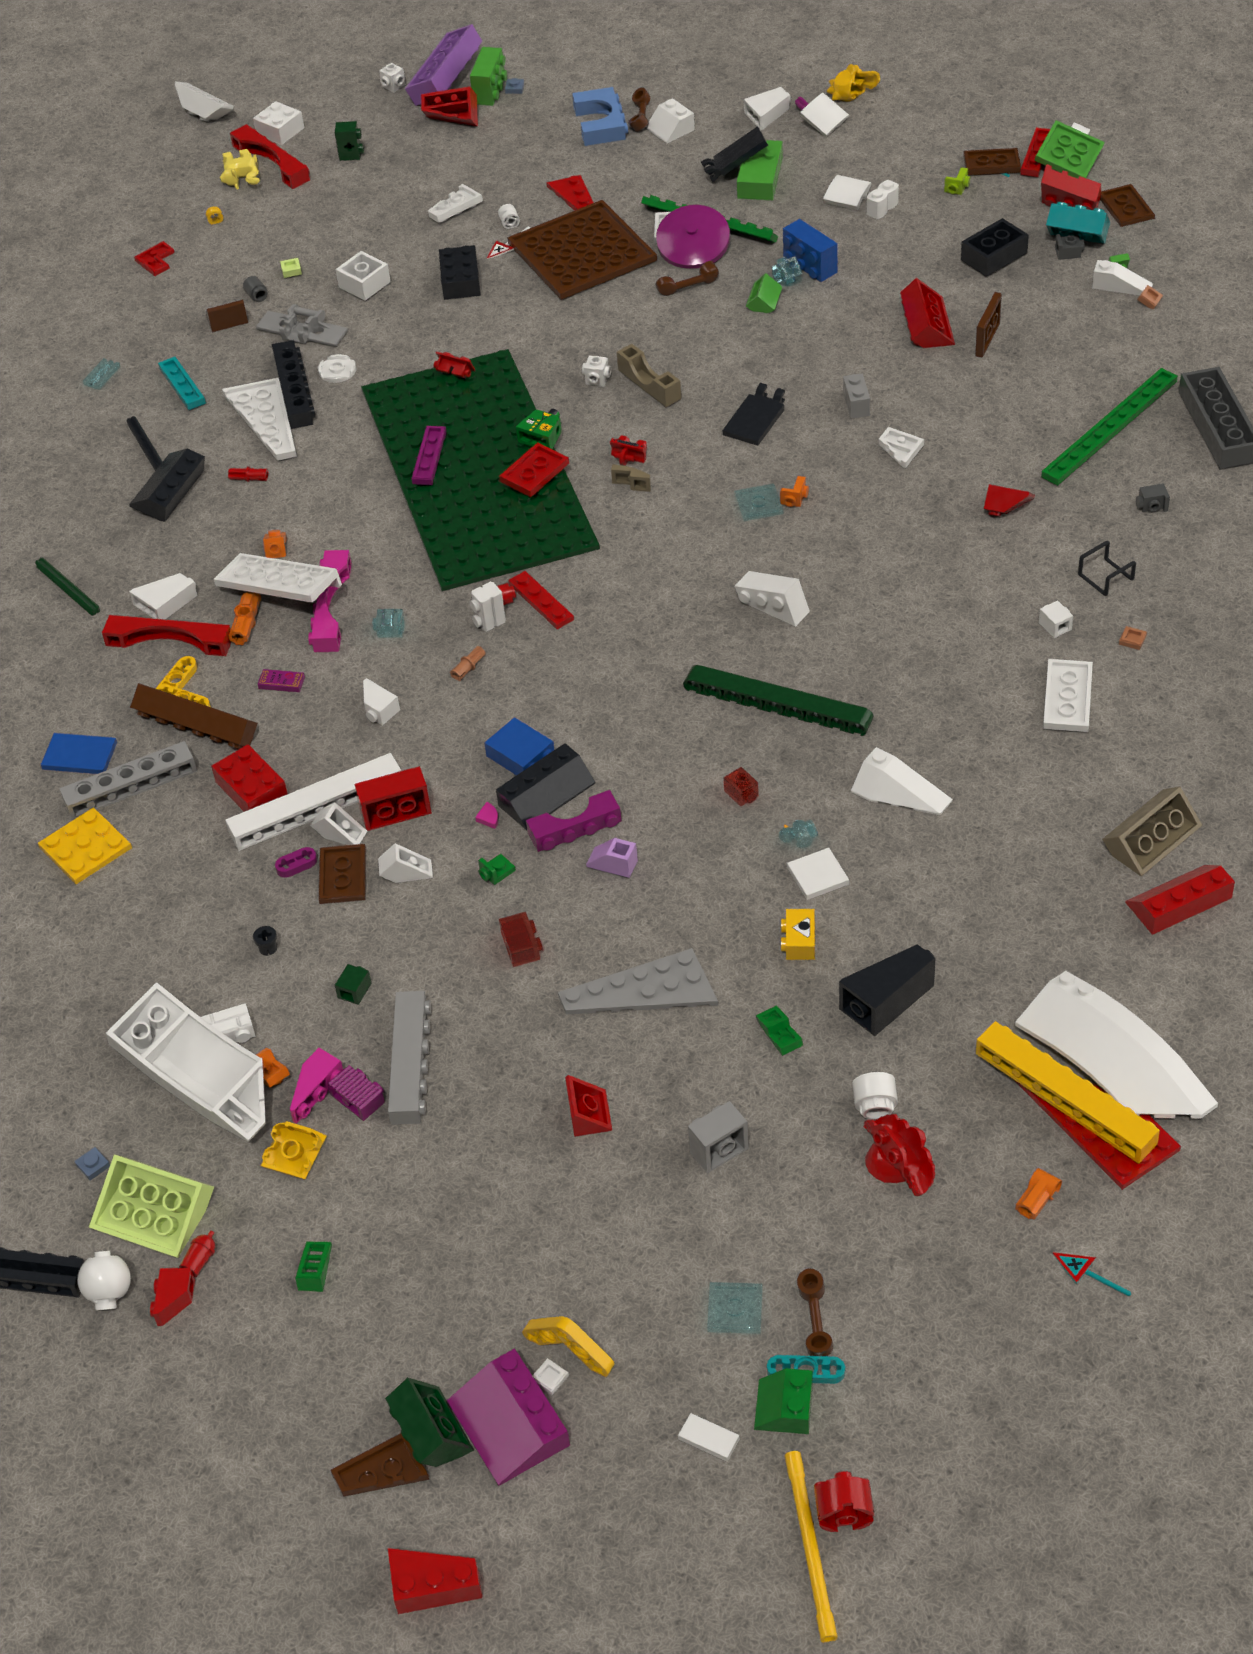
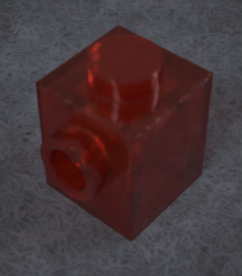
[723,767,759,806]

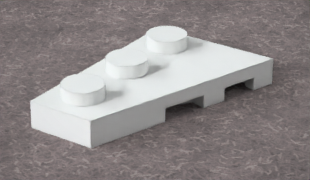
[428,184,483,223]

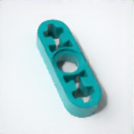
[767,1355,845,1384]

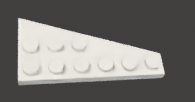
[222,378,297,461]

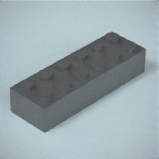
[1179,367,1253,469]

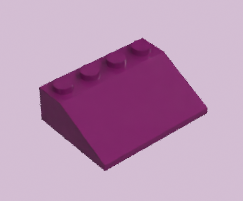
[447,1348,570,1486]

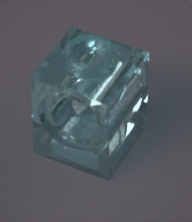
[372,609,405,638]

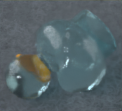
[779,819,819,848]

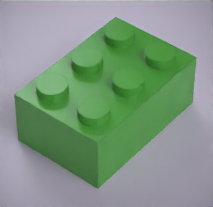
[470,47,507,106]

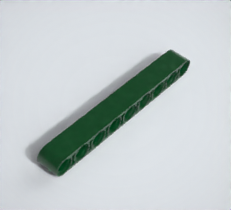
[683,665,874,736]

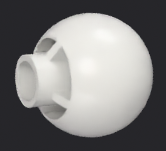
[78,1251,131,1310]

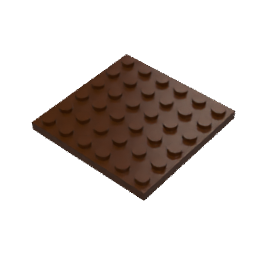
[507,200,657,300]

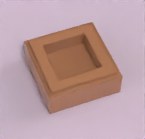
[1137,285,1163,309]
[1119,626,1147,650]

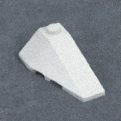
[851,747,952,815]

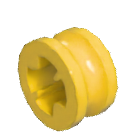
[206,206,223,224]

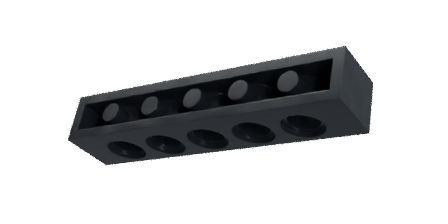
[272,340,316,429]

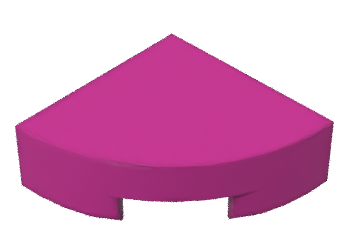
[475,802,498,829]

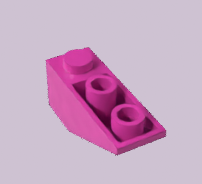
[290,1047,343,1124]

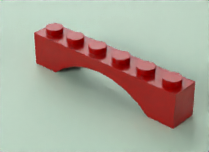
[230,124,310,189]
[102,615,232,656]

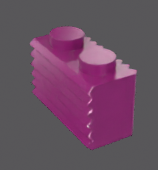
[327,1065,385,1121]

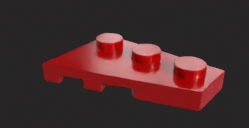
[546,175,594,211]

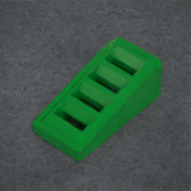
[295,1241,332,1292]

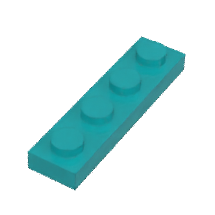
[158,357,206,410]

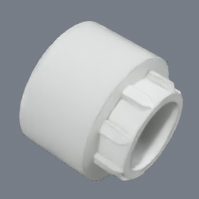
[852,1072,898,1119]

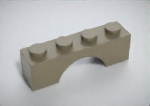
[617,344,681,407]

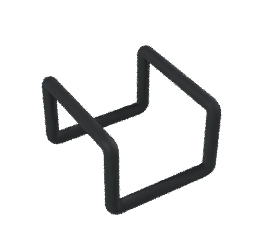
[1078,541,1136,596]

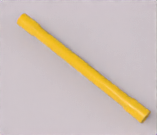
[785,1451,838,1643]

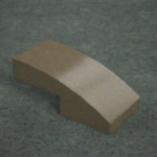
[611,464,651,492]

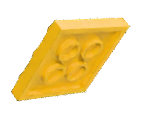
[38,807,132,884]

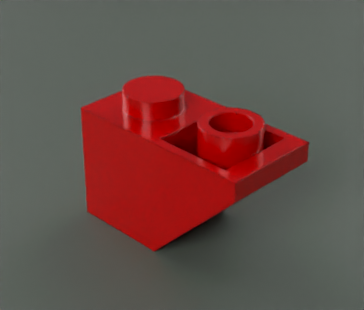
[150,1268,195,1326]

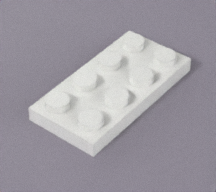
[1043,659,1093,732]

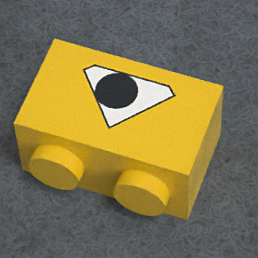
[781,909,815,960]

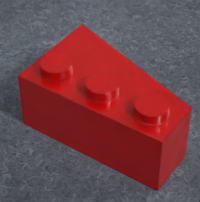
[1041,164,1101,210]
[388,1548,482,1614]

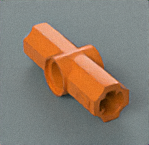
[229,591,261,645]

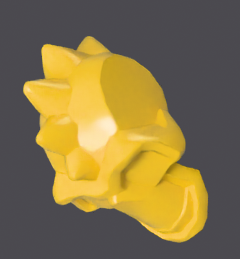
[826,64,880,102]

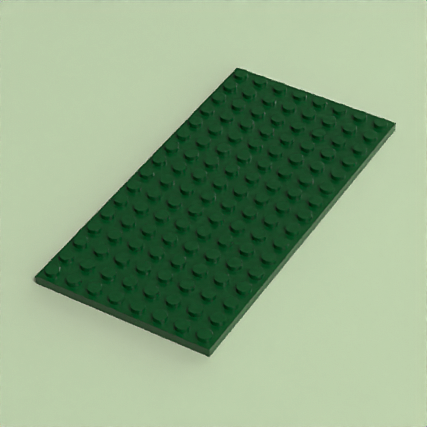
[361,349,600,591]

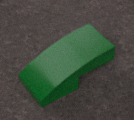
[756,1005,803,1056]

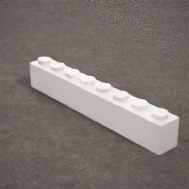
[226,753,401,851]

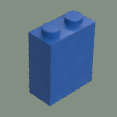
[484,717,554,775]

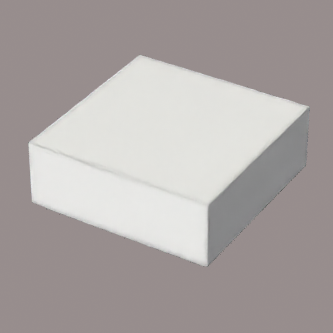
[532,1358,569,1395]

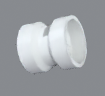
[498,204,520,229]

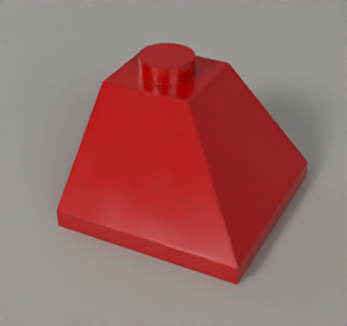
[984,484,1035,516]

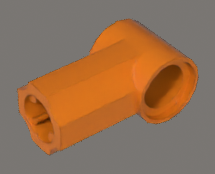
[1015,1168,1062,1220]

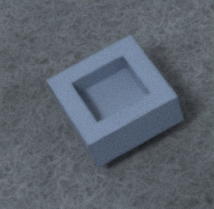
[505,78,524,94]
[74,1147,110,1181]

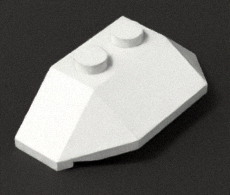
[175,81,234,122]

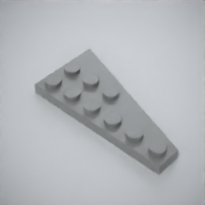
[558,948,718,1015]

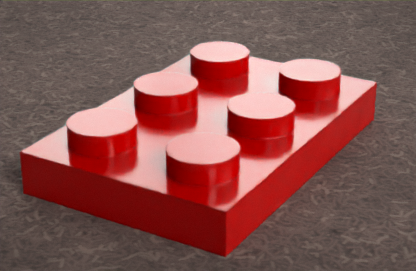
[499,443,569,497]

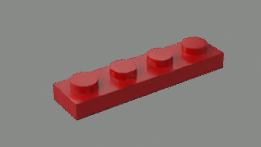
[1021,127,1051,177]
[508,571,574,630]

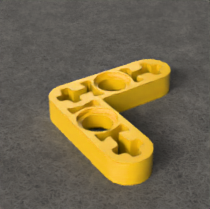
[156,656,211,707]
[522,1316,615,1377]

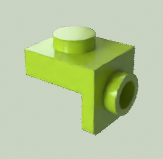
[944,167,970,195]

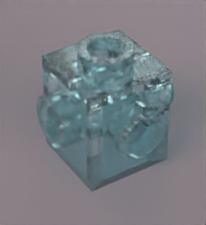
[771,256,802,285]

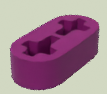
[275,847,318,878]

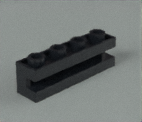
[0,1247,84,1298]

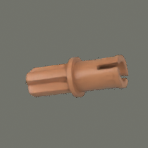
[450,646,485,681]

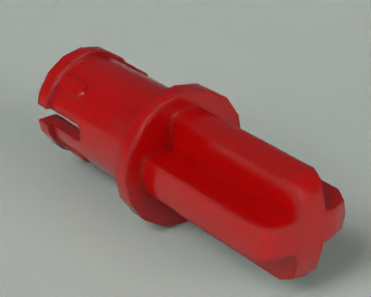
[228,466,269,482]

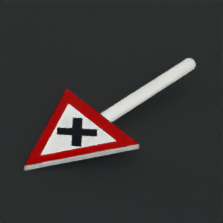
[486,226,530,259]

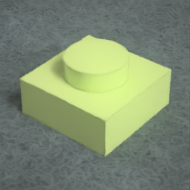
[280,258,302,278]

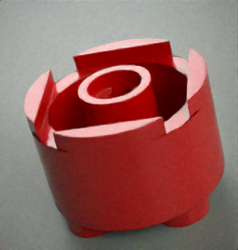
[814,1471,874,1532]

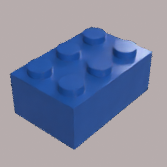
[783,219,838,282]

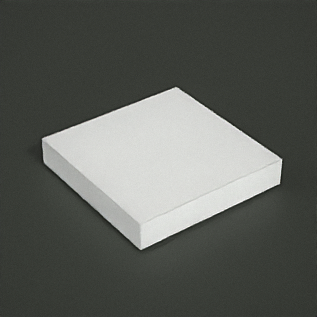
[787,848,849,900]

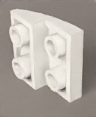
[800,93,849,137]
[823,175,871,210]

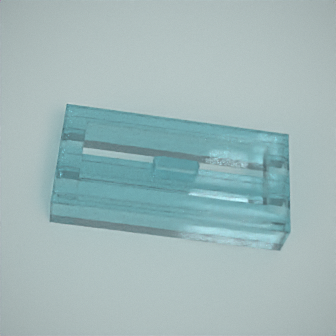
[83,358,120,390]

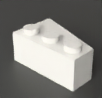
[735,571,810,627]

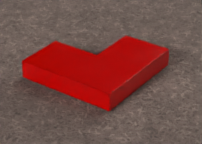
[134,241,175,276]

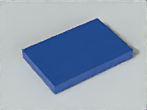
[41,733,117,774]

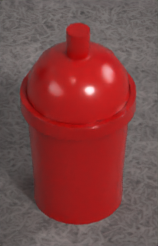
[179,1230,215,1277]

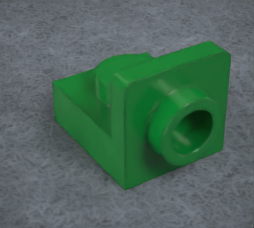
[478,854,516,885]

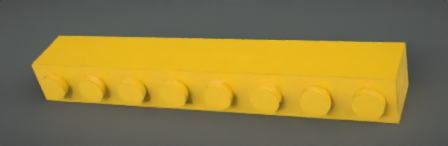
[976,1021,1160,1163]

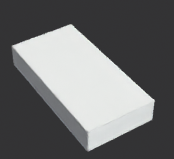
[678,1413,740,1462]

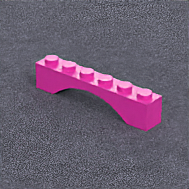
[308,550,352,652]

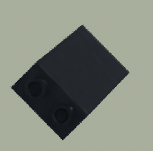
[839,944,936,1036]

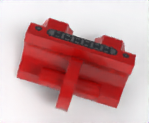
[610,435,647,466]

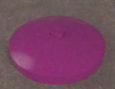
[656,205,730,269]

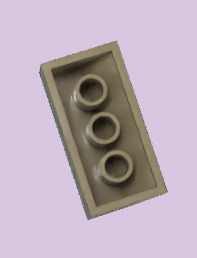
[1102,787,1202,876]

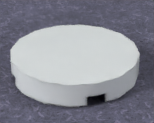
[318,354,356,383]

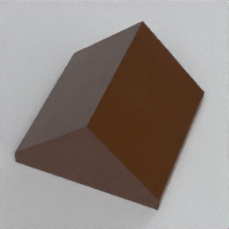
[206,300,248,332]

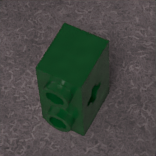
[334,121,364,161]

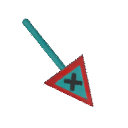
[1052,1252,1131,1296]

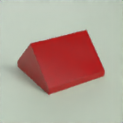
[565,1075,613,1137]

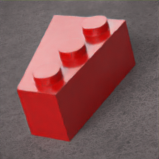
[421,86,478,127]

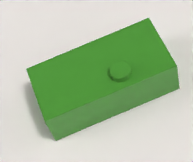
[737,140,783,200]

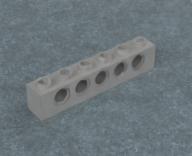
[59,741,197,819]

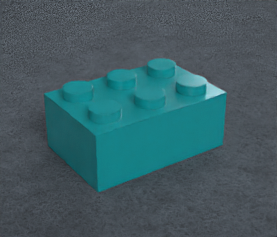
[1046,202,1110,244]

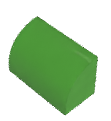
[746,273,782,313]

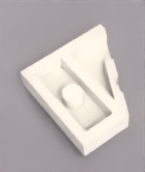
[879,427,924,468]

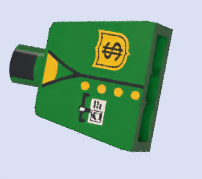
[516,409,562,449]

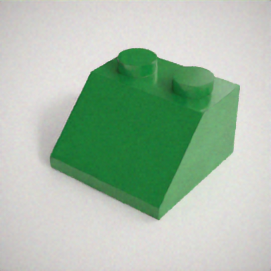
[754,1368,813,1434]

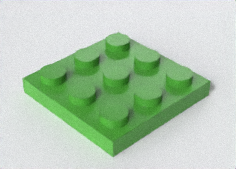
[1035,120,1105,179]

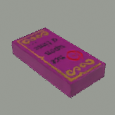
[258,669,305,693]

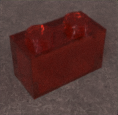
[499,911,543,967]

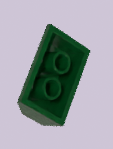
[385,1377,474,1467]

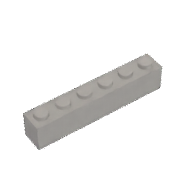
[388,991,431,1125]

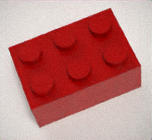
[211,744,288,812]
[354,766,432,831]

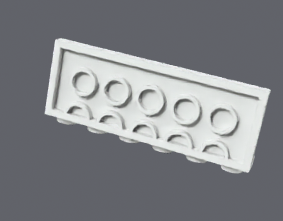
[213,553,342,603]

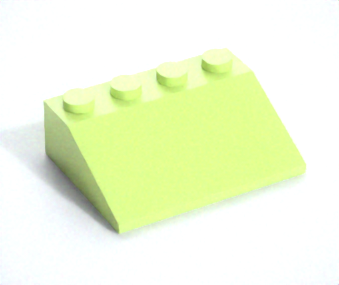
[89,1154,214,1258]

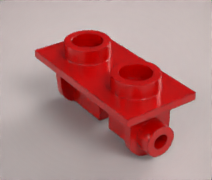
[433,352,475,378]

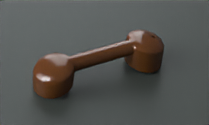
[628,87,651,132]
[655,261,719,296]
[797,1268,833,1356]

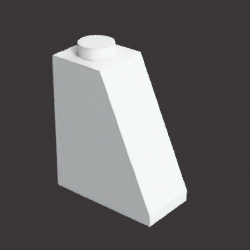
[744,87,791,130]
[129,573,197,620]

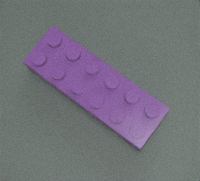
[405,24,482,106]

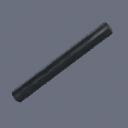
[126,416,163,471]

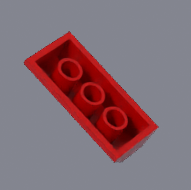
[900,278,955,348]
[1125,865,1235,935]

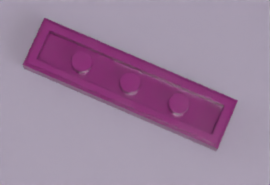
[412,426,446,485]

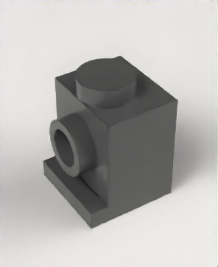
[1055,234,1084,260]
[1136,484,1170,512]

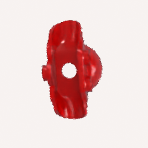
[863,1114,935,1196]

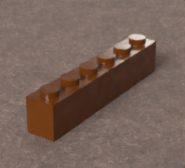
[130,683,258,749]

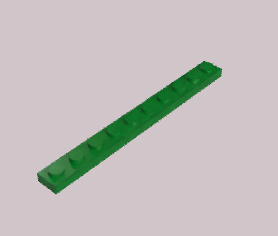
[1041,368,1178,486]

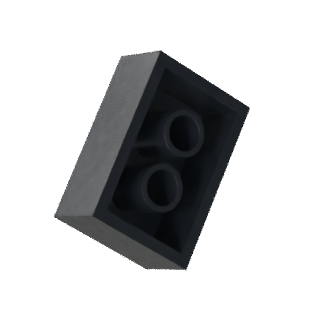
[961,218,1029,277]
[439,245,481,300]

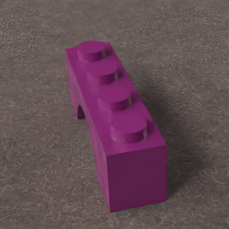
[526,790,622,852]

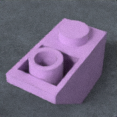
[586,838,638,878]

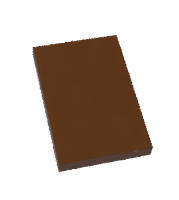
[963,148,1021,175]
[1100,184,1155,227]
[975,292,1002,358]
[319,844,366,904]

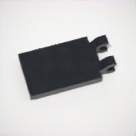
[701,126,768,182]
[722,383,785,446]

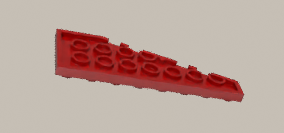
[1013,1076,1181,1190]

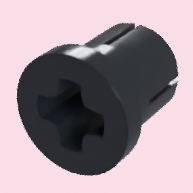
[253,926,277,956]

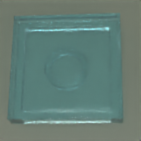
[734,483,784,521]
[707,1282,763,1334]

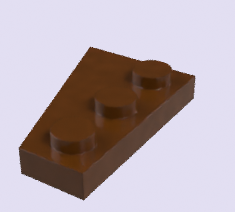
[330,1433,429,1497]

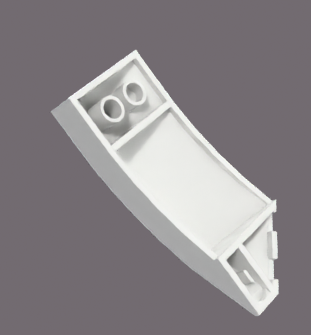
[1015,971,1218,1118]
[106,982,266,1142]

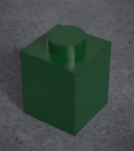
[334,964,372,1005]

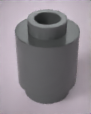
[243,276,268,302]

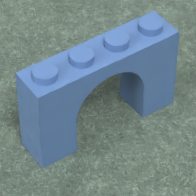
[572,87,628,146]

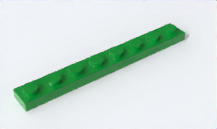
[641,195,778,243]

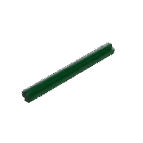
[35,558,100,616]

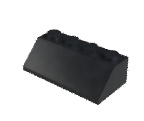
[129,448,205,522]
[496,743,595,831]

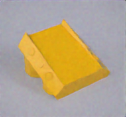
[260,1121,327,1180]

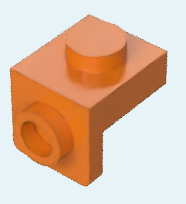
[780,476,809,507]
[263,530,286,558]
[256,1048,290,1088]

